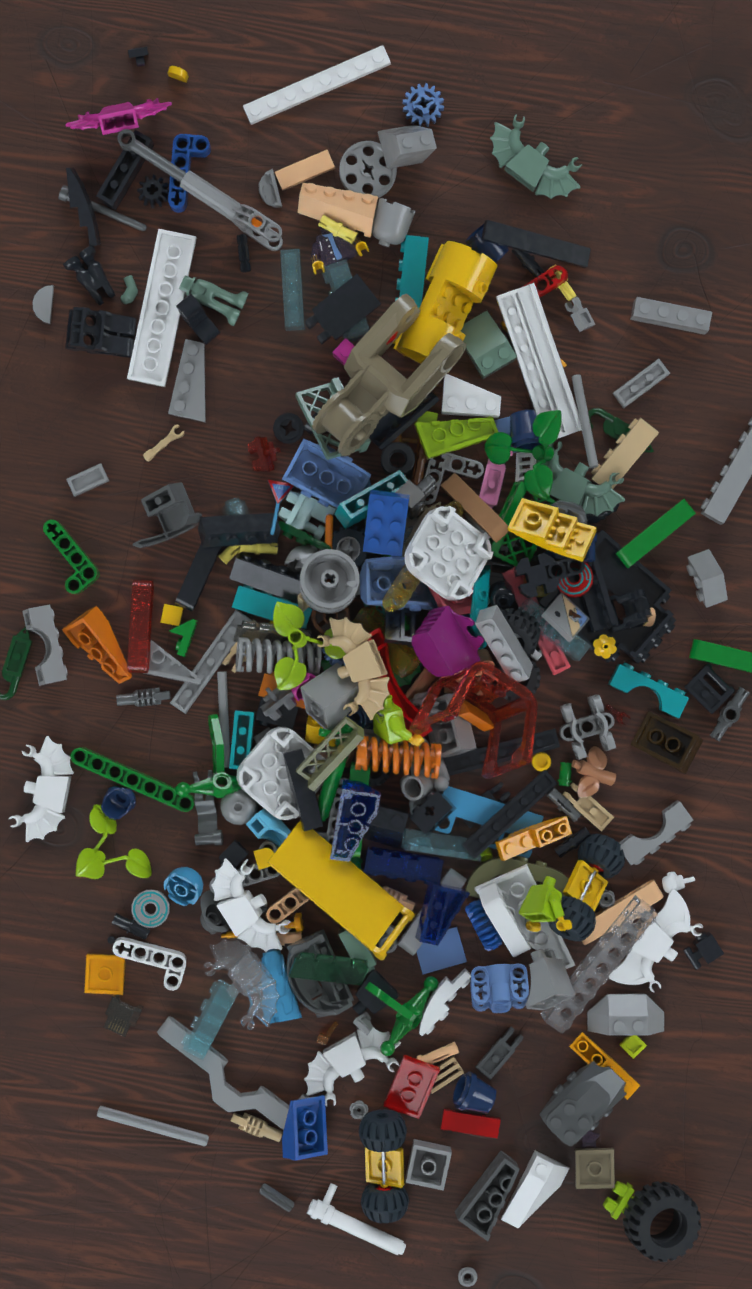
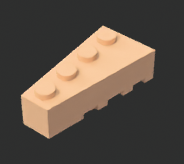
[298,183,378,238]

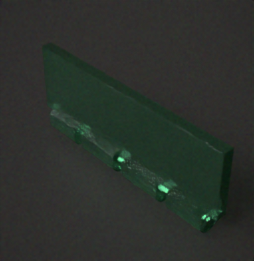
[288,952,369,986]

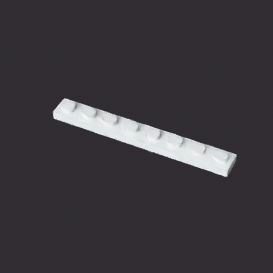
[243,45,391,125]

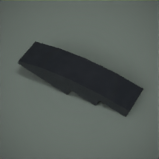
[66,167,101,246]
[283,749,323,831]

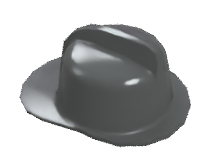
[200,890,230,935]

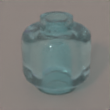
[222,497,250,516]

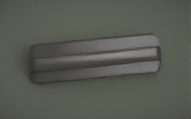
[259,1183,294,1212]

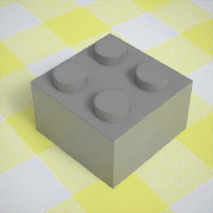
[405,1139,452,1191]

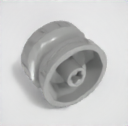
[299,549,359,613]

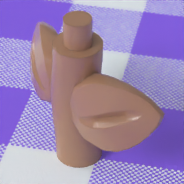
[571,746,616,798]

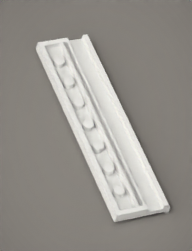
[496,283,582,439]

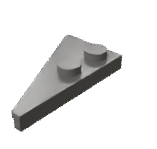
[135,635,203,685]

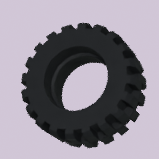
[623,1181,701,1262]

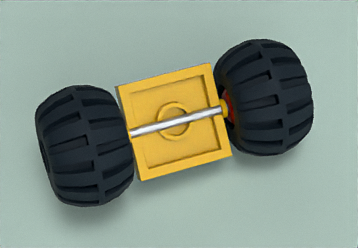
[548,834,625,942]
[358,1109,409,1223]

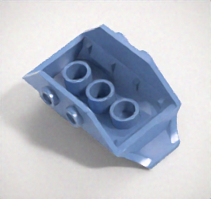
[282,439,371,508]
[360,555,437,611]

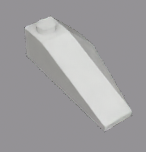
[501,1150,569,1228]

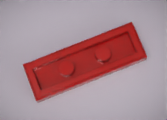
[441,1109,501,1139]

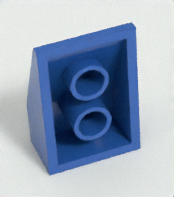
[282,1095,328,1161]

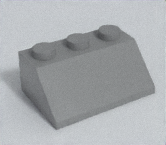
[428,693,477,759]

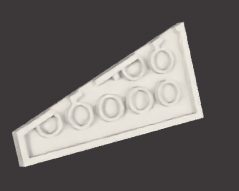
[474,864,575,969]

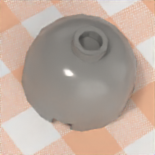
[284,545,318,573]
[220,789,259,825]

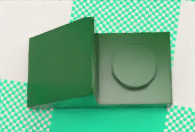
[169,619,198,657]

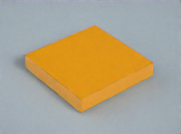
[84,954,125,995]

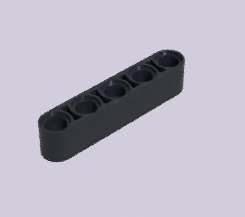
[175,543,222,612]

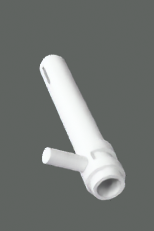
[307,1183,406,1255]

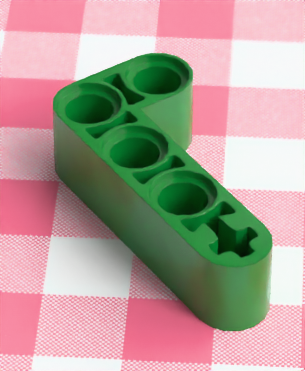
[43,520,100,594]

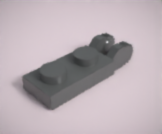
[475,1027,523,1080]

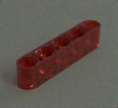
[127,580,154,673]

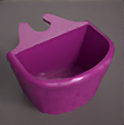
[412,606,484,677]

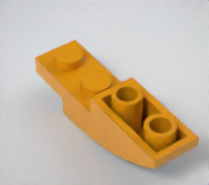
[495,816,572,861]
[569,1032,640,1100]

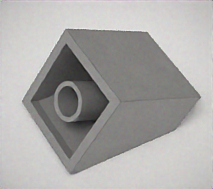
[378,125,437,169]
[300,662,359,730]

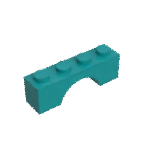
[608,662,689,719]

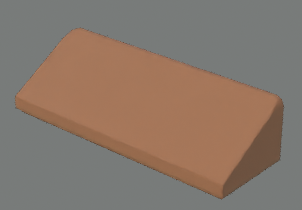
[405,667,436,701]

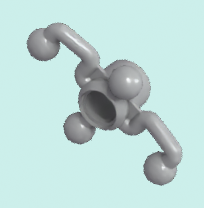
[400,738,449,815]

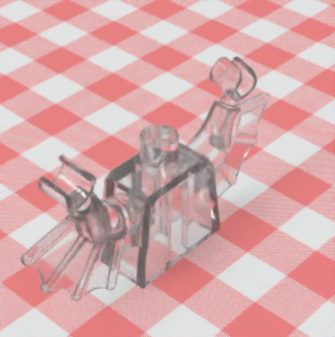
[204,939,280,1030]

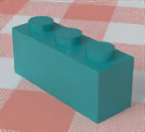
[229,710,255,769]

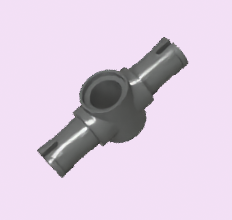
[709,687,750,742]

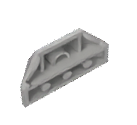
[587,994,664,1035]

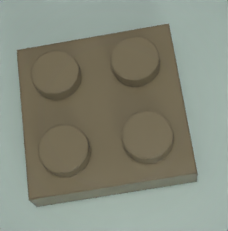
[575,1148,615,1189]

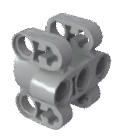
[559,694,616,760]

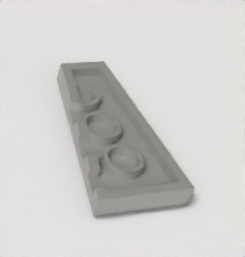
[168,339,206,423]

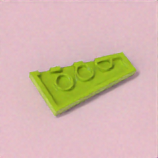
[414,417,498,460]

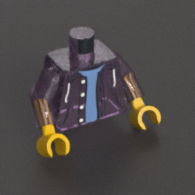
[311,227,369,275]

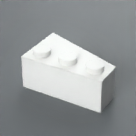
[441,374,501,419]

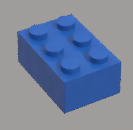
[363,490,410,557]

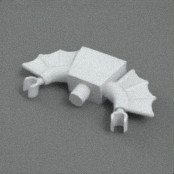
[9,736,74,842]
[211,858,291,952]
[304,1027,401,1106]

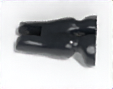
[63,246,116,306]

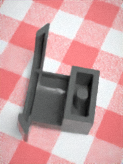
[132,482,202,548]

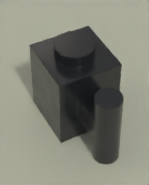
[683,931,724,970]

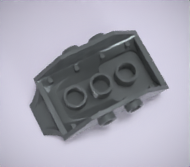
[539,1061,627,1146]

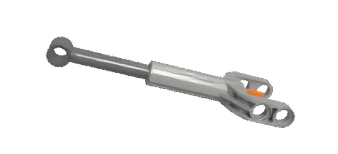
[118,129,283,251]

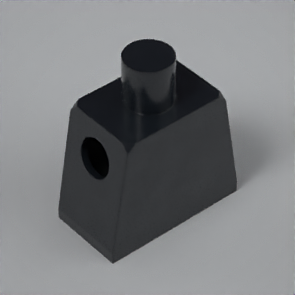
[352,969,399,1015]

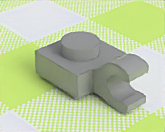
[565,297,596,332]

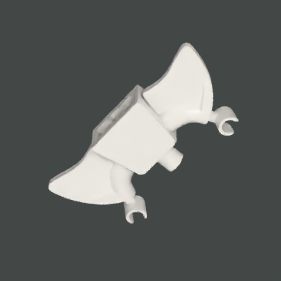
[608,889,703,992]

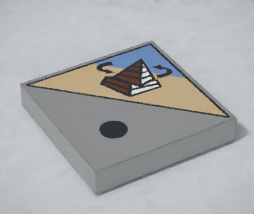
[541,593,589,642]

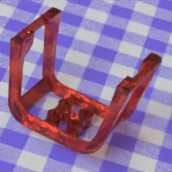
[410,661,538,779]

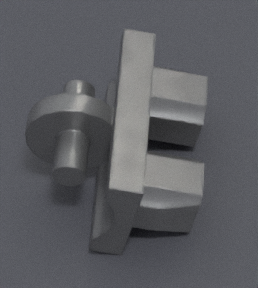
[260,687,297,721]

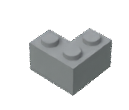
[686,549,728,608]

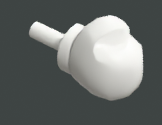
[662,872,695,893]

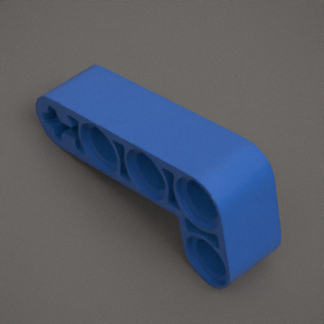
[168,134,211,213]

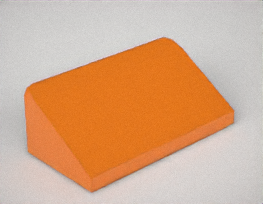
[458,698,494,732]

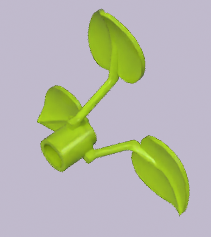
[273,602,346,690]
[76,804,152,879]

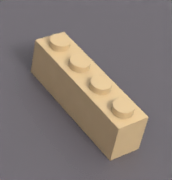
[591,417,659,489]

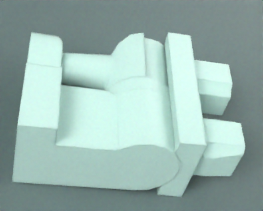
[278,491,336,540]

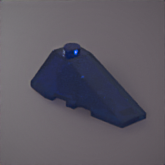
[330,779,381,862]

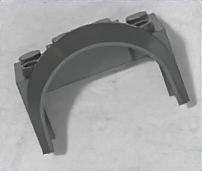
[287,929,354,1018]

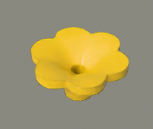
[593,634,617,659]

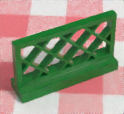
[489,481,557,567]

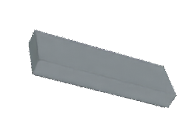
[612,359,670,408]

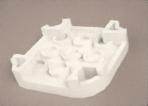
[404,506,494,601]
[236,726,325,820]

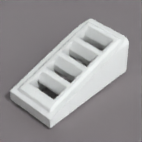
[515,452,536,482]

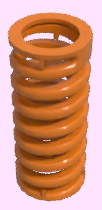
[355,736,442,779]

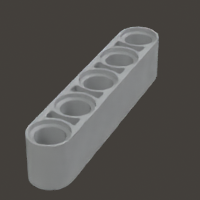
[397,868,467,956]

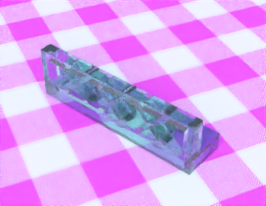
[401,828,481,861]

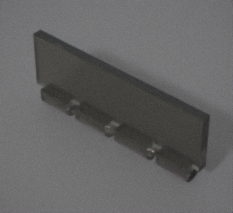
[233,620,314,645]

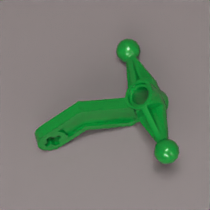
[175,714,242,798]
[365,976,439,1056]

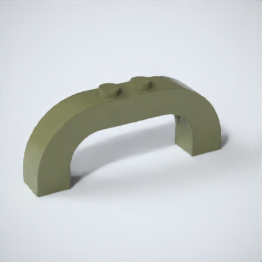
[464,855,569,898]

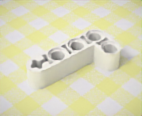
[478,882,531,957]
[113,937,187,991]

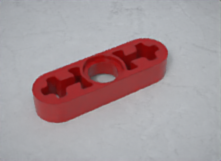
[520,265,568,298]

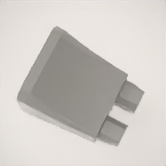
[525,949,576,1010]

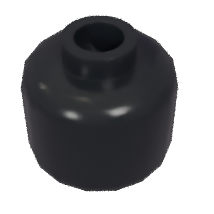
[489,581,515,610]

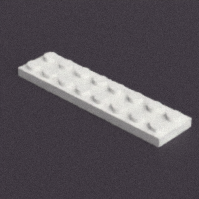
[127,229,197,387]

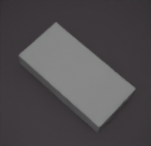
[66,463,109,497]

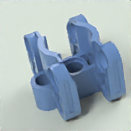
[470,963,529,1013]

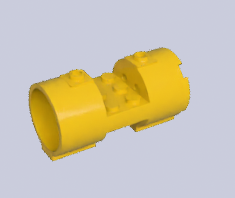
[394,241,498,364]

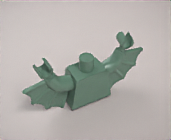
[490,114,582,199]
[536,441,625,517]

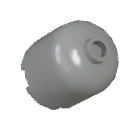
[372,198,416,247]

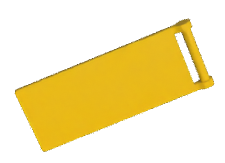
[268,820,415,960]

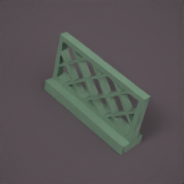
[295,377,371,460]

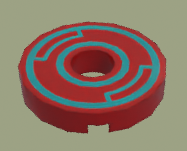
[555,562,593,598]

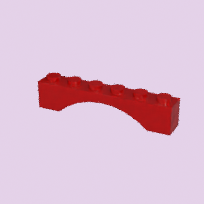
[367,628,433,743]

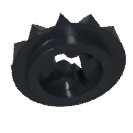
[273,413,304,444]

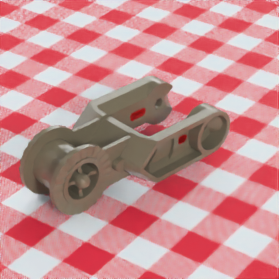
[312,294,466,456]

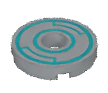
[132,889,170,928]

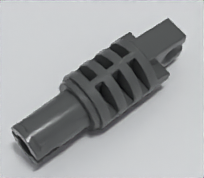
[116,687,171,707]

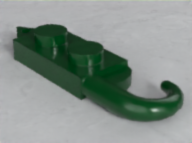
[588,408,654,453]
[278,521,331,550]
[0,627,33,700]

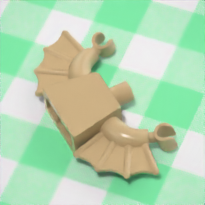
[317,617,390,720]

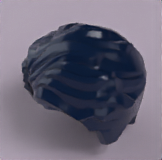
[101,786,136,820]

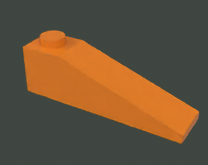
[62,606,132,684]

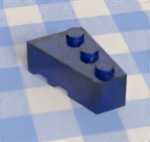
[415,881,470,946]

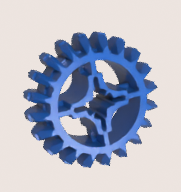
[465,900,503,951]

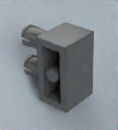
[395,474,436,520]

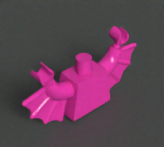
[66,98,172,135]

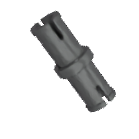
[546,787,582,822]

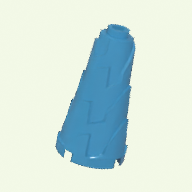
[261,949,302,1025]

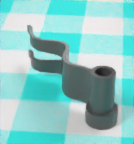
[193,770,223,846]

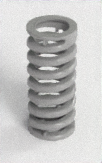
[235,637,322,676]

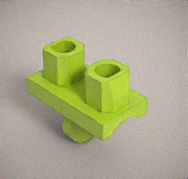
[603,1181,635,1220]

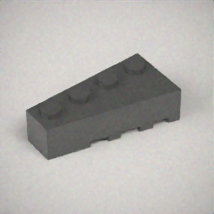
[454,1151,520,1241]

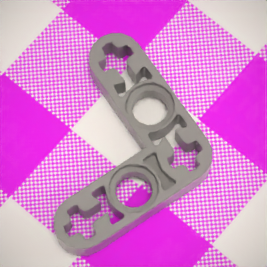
[424,453,484,505]

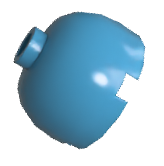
[164,867,203,906]

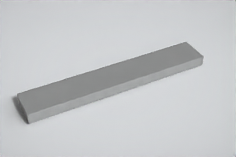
[170,609,252,714]

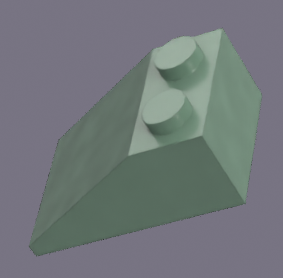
[461,311,517,379]

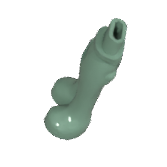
[179,275,249,326]

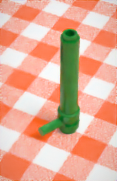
[317,724,353,821]

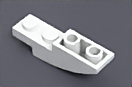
[419,968,471,1036]

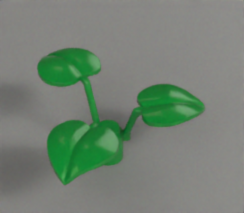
[484,410,562,500]

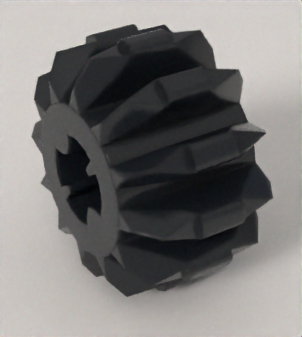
[137,174,169,209]

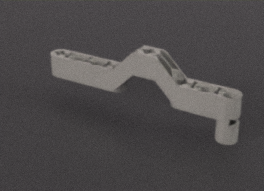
[157,1016,309,1130]

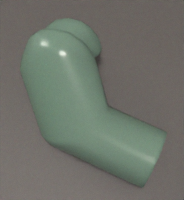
[120,275,138,304]

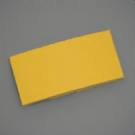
[508,498,597,562]

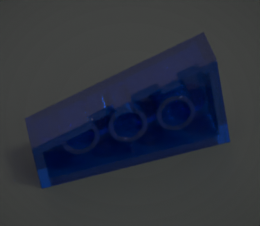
[364,846,444,885]

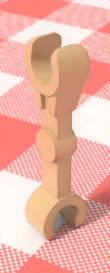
[143,425,185,462]

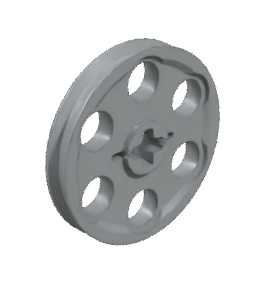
[339,141,397,198]

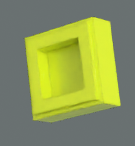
[619,1035,647,1059]

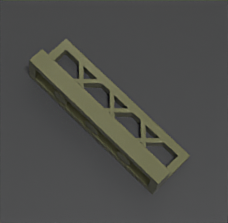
[296,716,364,791]

